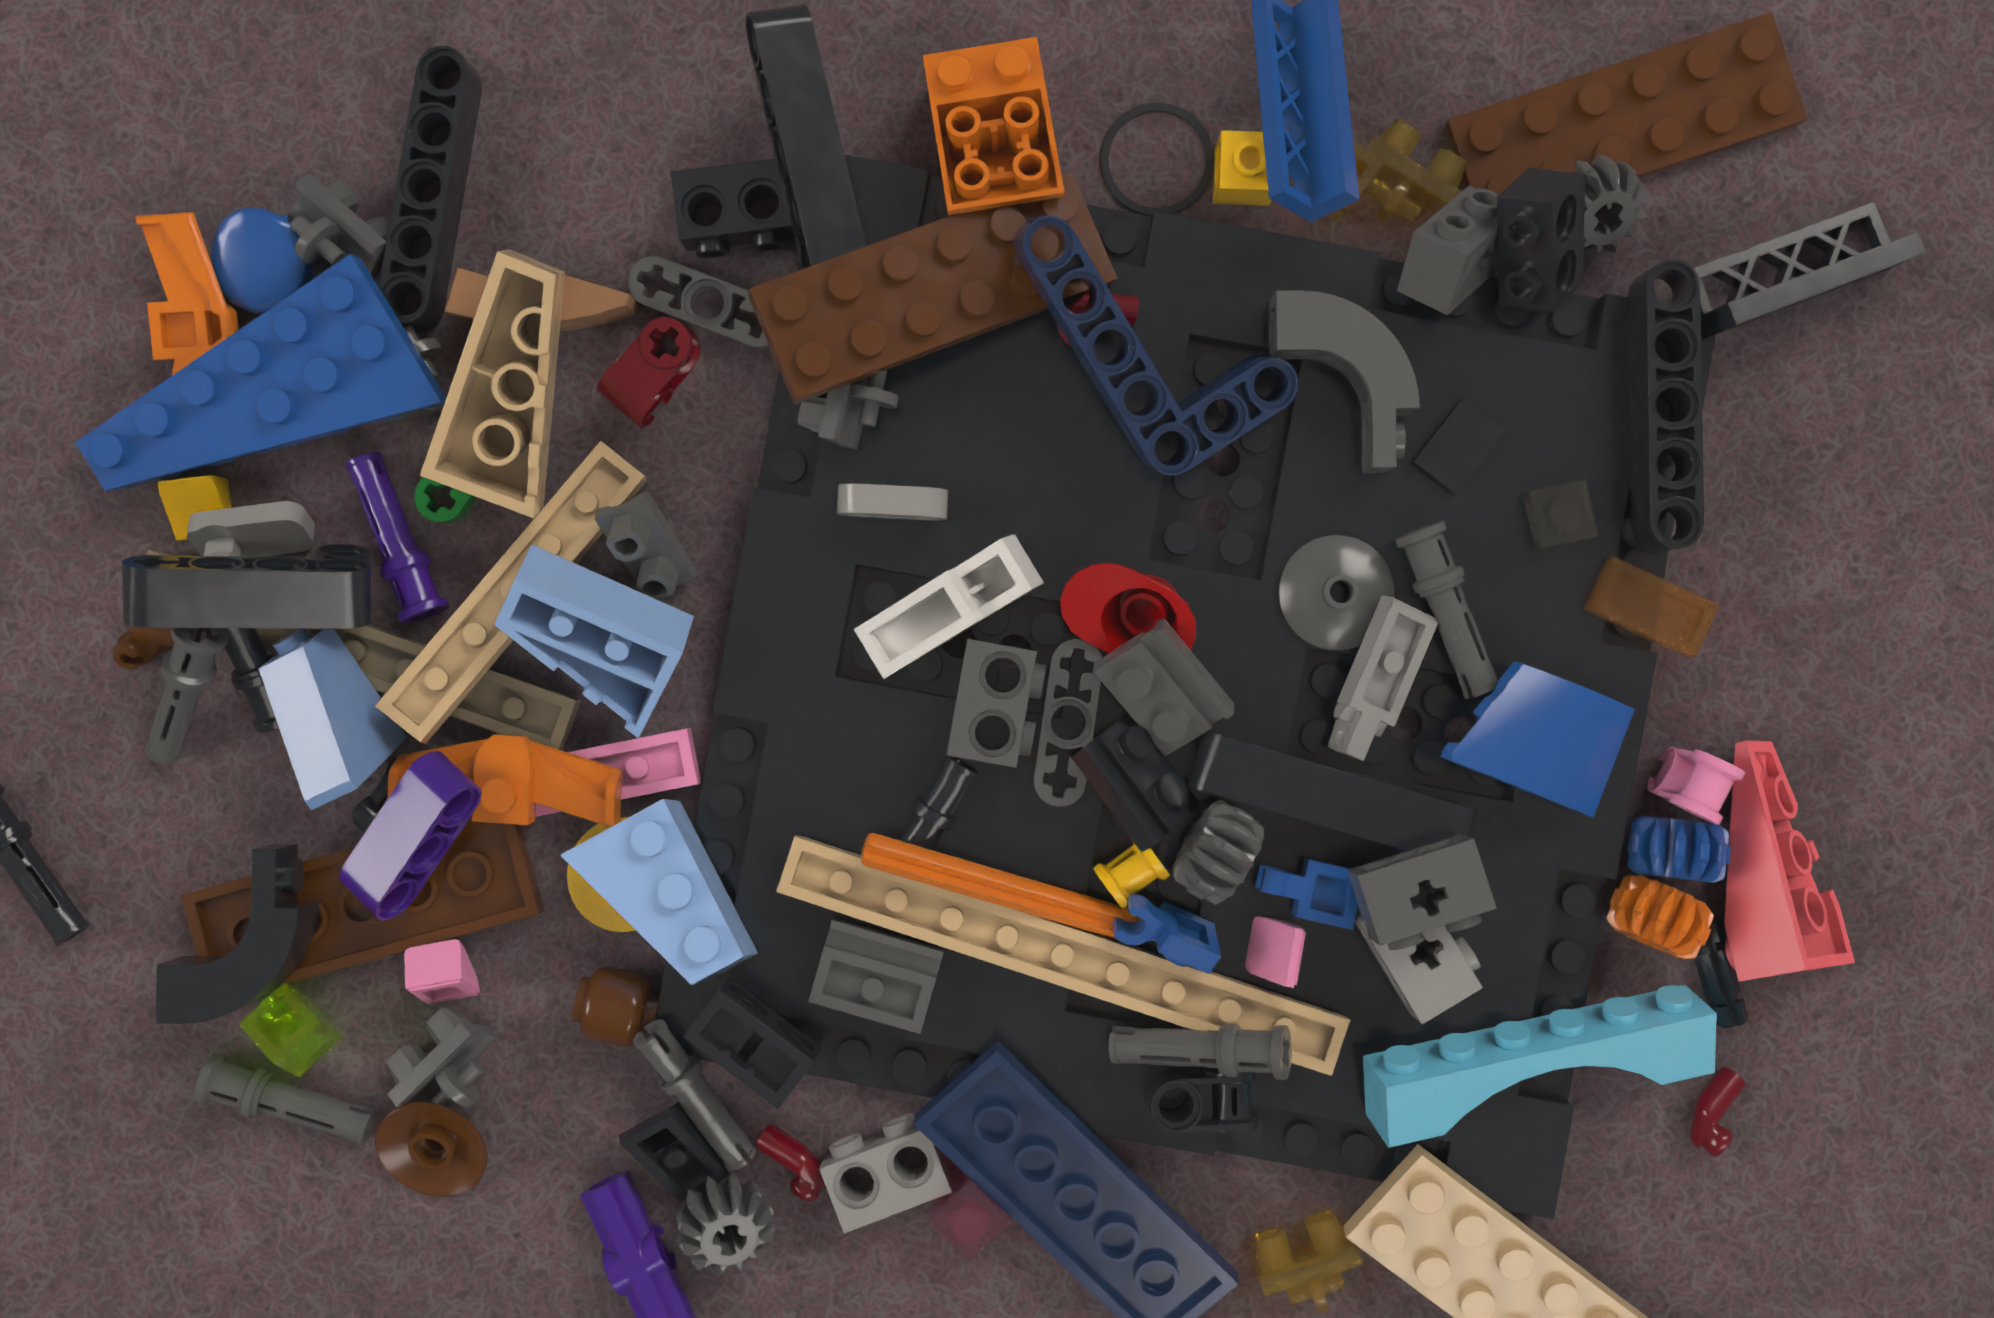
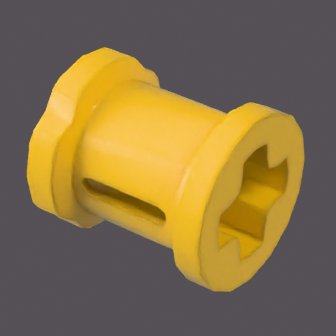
[1093,842,1171,909]

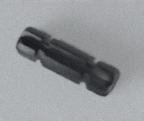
[1694,917,1749,1028]

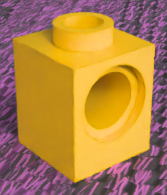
[1213,130,1272,206]

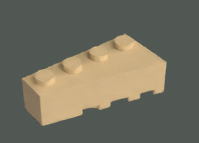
[420,249,565,518]

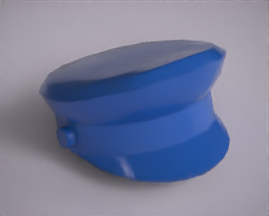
[211,208,314,313]

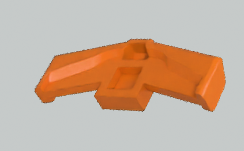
[135,212,238,375]
[388,733,622,828]

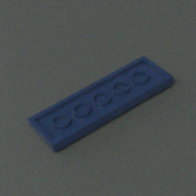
[913,1041,1239,1318]

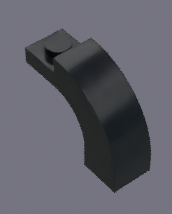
[156,844,320,1024]

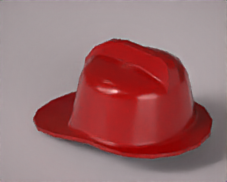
[1060,563,1197,653]

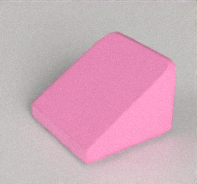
[1245,915,1306,988]
[404,939,480,1005]

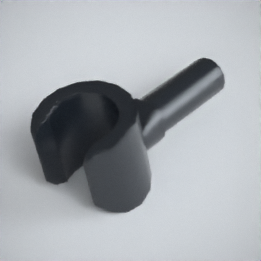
[352,756,397,833]

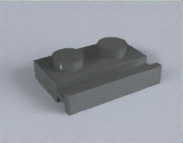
[1094,618,1234,756]
[808,918,944,1034]

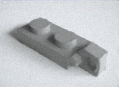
[1327,595,1438,761]

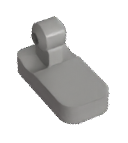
[187,501,315,557]

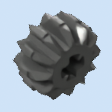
[1574,154,1649,259]
[1173,799,1264,905]
[676,1172,774,1277]

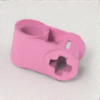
[1647,746,1746,825]

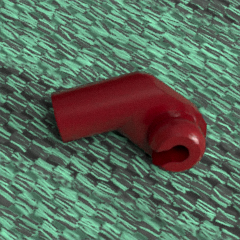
[756,1124,826,1202]

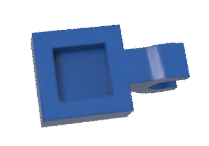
[1254,858,1358,930]
[1112,894,1221,974]

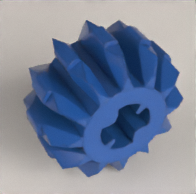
[1626,816,1731,883]

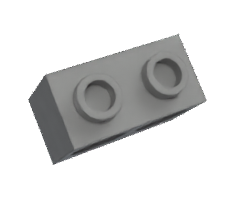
[819,1113,953,1234]

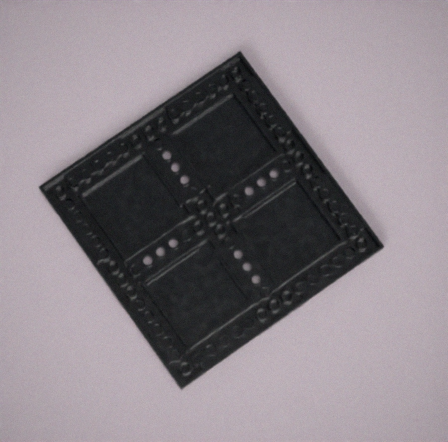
[655,154,1716,1219]

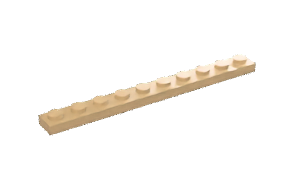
[776,834,1350,1076]

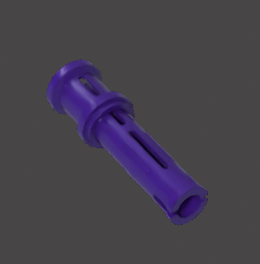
[345,452,449,625]

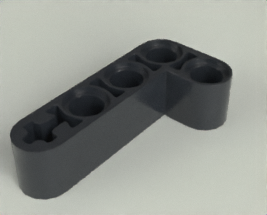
[122,544,371,629]

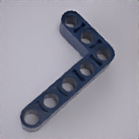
[1014,215,1298,475]

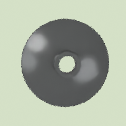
[1278,535,1395,650]

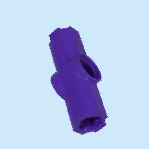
[580,1170,696,1318]

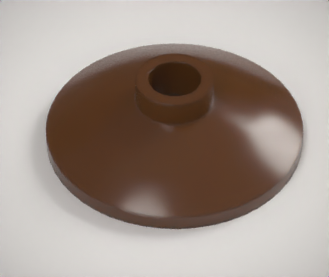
[375,1102,488,1197]

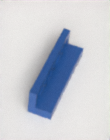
[1251,0,1359,223]

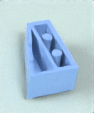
[494,544,694,738]
[560,799,758,985]

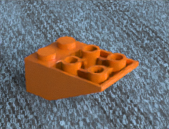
[923,37,1065,215]

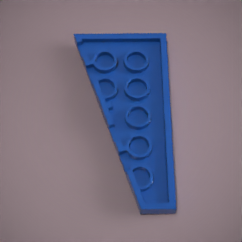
[75,254,447,492]

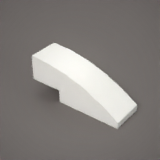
[854,534,1044,679]

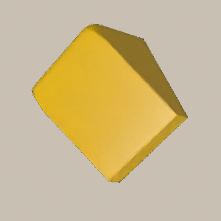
[158,475,231,541]

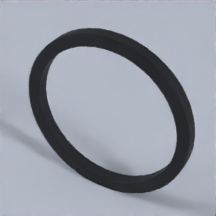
[1100,103,1214,216]

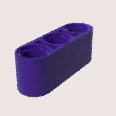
[340,751,482,921]

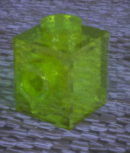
[239,982,343,1077]

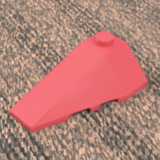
[1724,740,1855,982]

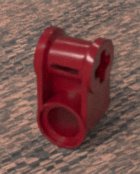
[596,317,701,428]

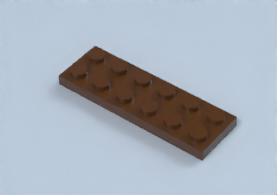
[1444,12,1808,195]
[748,172,1117,405]
[181,815,544,986]

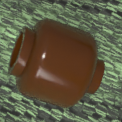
[573,966,659,1047]

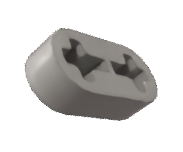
[837,483,948,521]

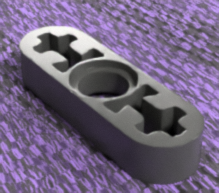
[628,256,771,351]
[1034,639,1102,807]

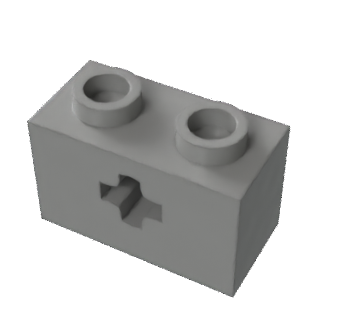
[1354,884,1483,1024]

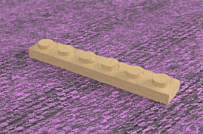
[375,441,647,744]

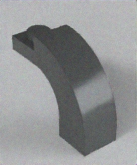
[1269,290,1420,473]

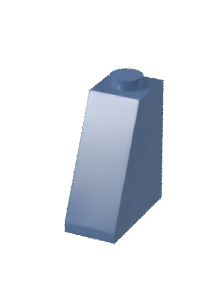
[259,629,407,810]

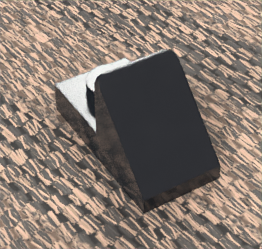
[619,1102,729,1203]

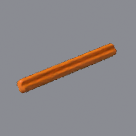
[860,833,1141,940]

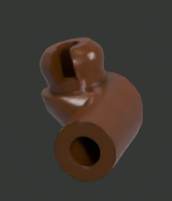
[112,626,202,670]

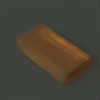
[1584,557,1720,658]

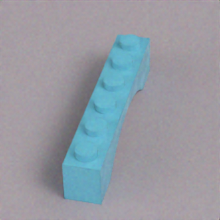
[1363,985,1717,1148]

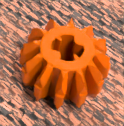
[1606,875,1714,959]

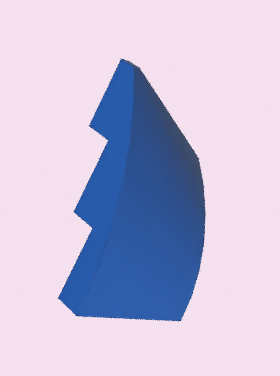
[1440,661,1635,818]

